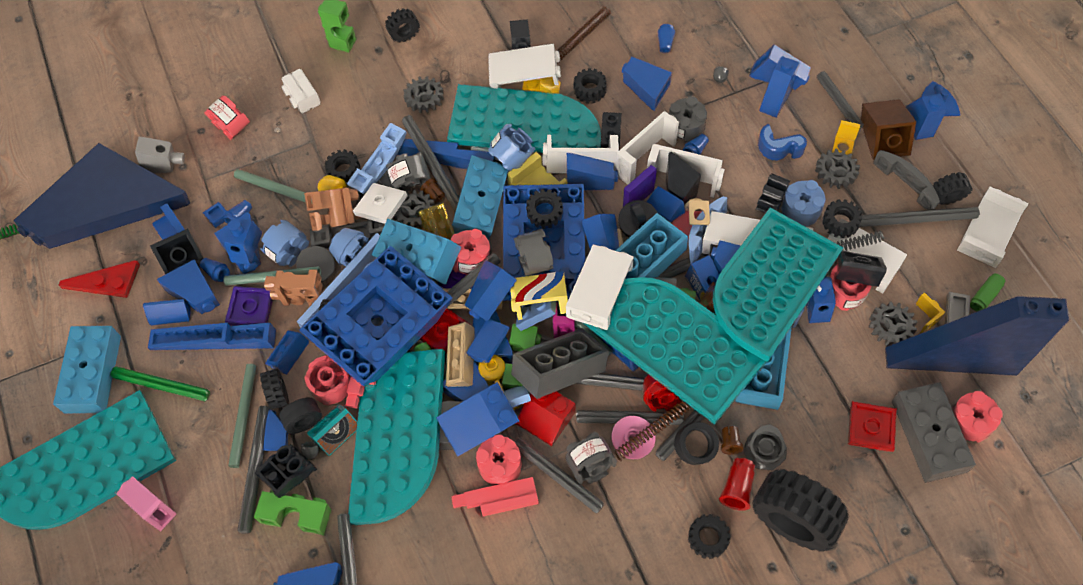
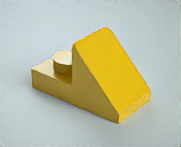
[522,77,561,94]

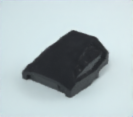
[255,444,317,498]

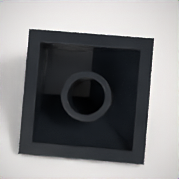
[666,152,701,205]

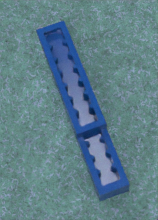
[397,139,496,170]
[148,323,276,350]

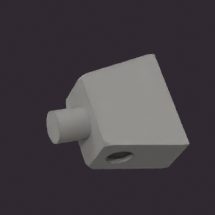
[135,137,185,173]

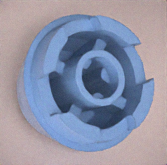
[329,228,369,267]

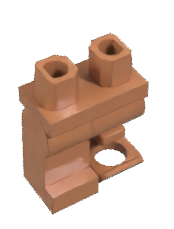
[304,187,362,231]
[264,270,325,306]

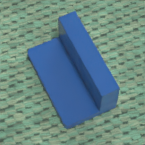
[152,203,185,240]

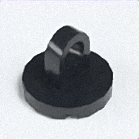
[618,200,657,238]

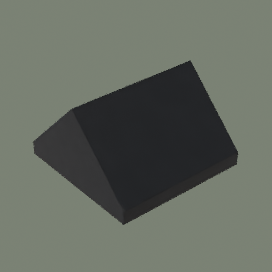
[150,228,204,274]
[836,250,887,287]

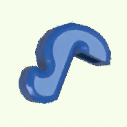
[758,124,807,161]

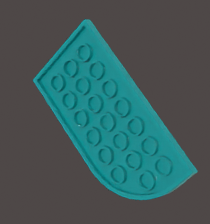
[447,84,601,153]
[713,208,843,362]
[582,277,766,425]
[348,349,445,525]
[0,390,177,530]

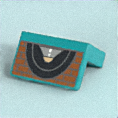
[307,404,357,456]

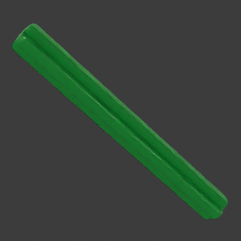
[110,366,210,401]

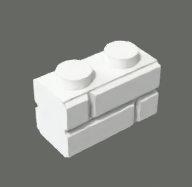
[281,69,320,113]

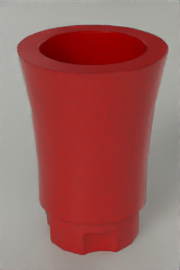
[719,458,755,511]

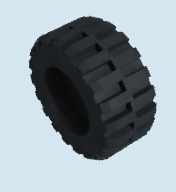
[752,469,849,552]

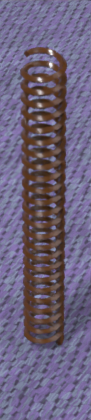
[556,7,611,64]
[615,401,692,462]

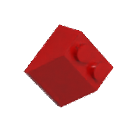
[516,391,576,447]

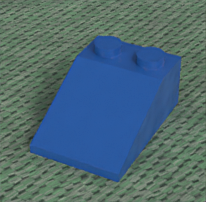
[436,382,519,457]

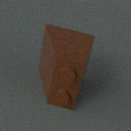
[860,99,916,160]

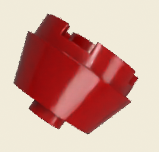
[643,375,681,412]

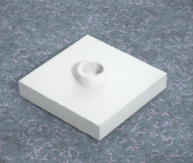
[353,183,407,224]

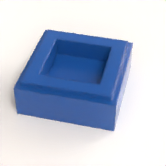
[203,202,227,228]

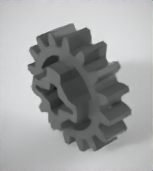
[403,76,444,113]
[815,149,860,189]
[394,190,436,229]
[869,301,917,346]

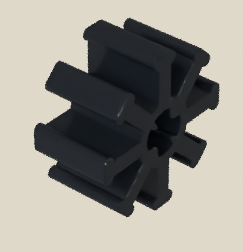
[756,173,791,214]

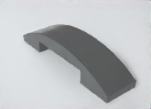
[873,150,940,210]
[309,219,385,248]

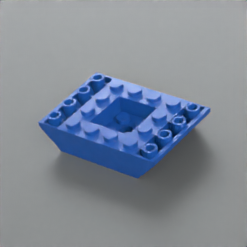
[503,184,585,301]
[299,246,453,387]

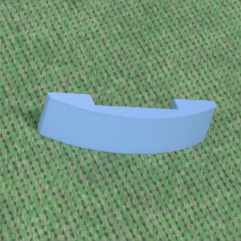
[347,123,407,194]
[689,196,727,264]

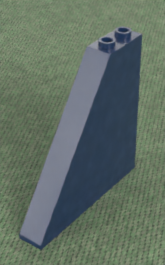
[13,143,190,249]
[885,296,1070,376]

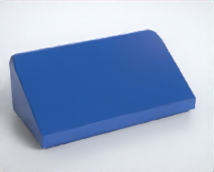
[646,186,685,222]
[143,299,191,326]
[467,320,509,363]
[265,330,309,375]

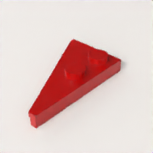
[58,260,140,298]

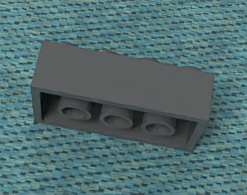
[511,328,609,399]
[892,382,976,483]

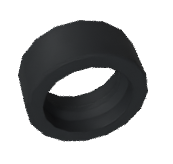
[674,422,719,465]

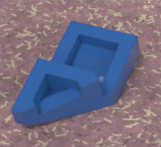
[263,410,288,451]

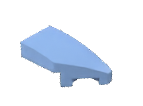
[503,386,531,408]

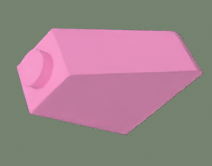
[116,476,176,531]

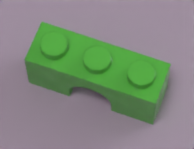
[318,0,356,52]
[502,324,542,393]
[254,490,331,535]

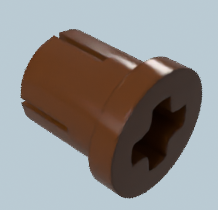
[420,178,445,204]
[721,426,744,455]

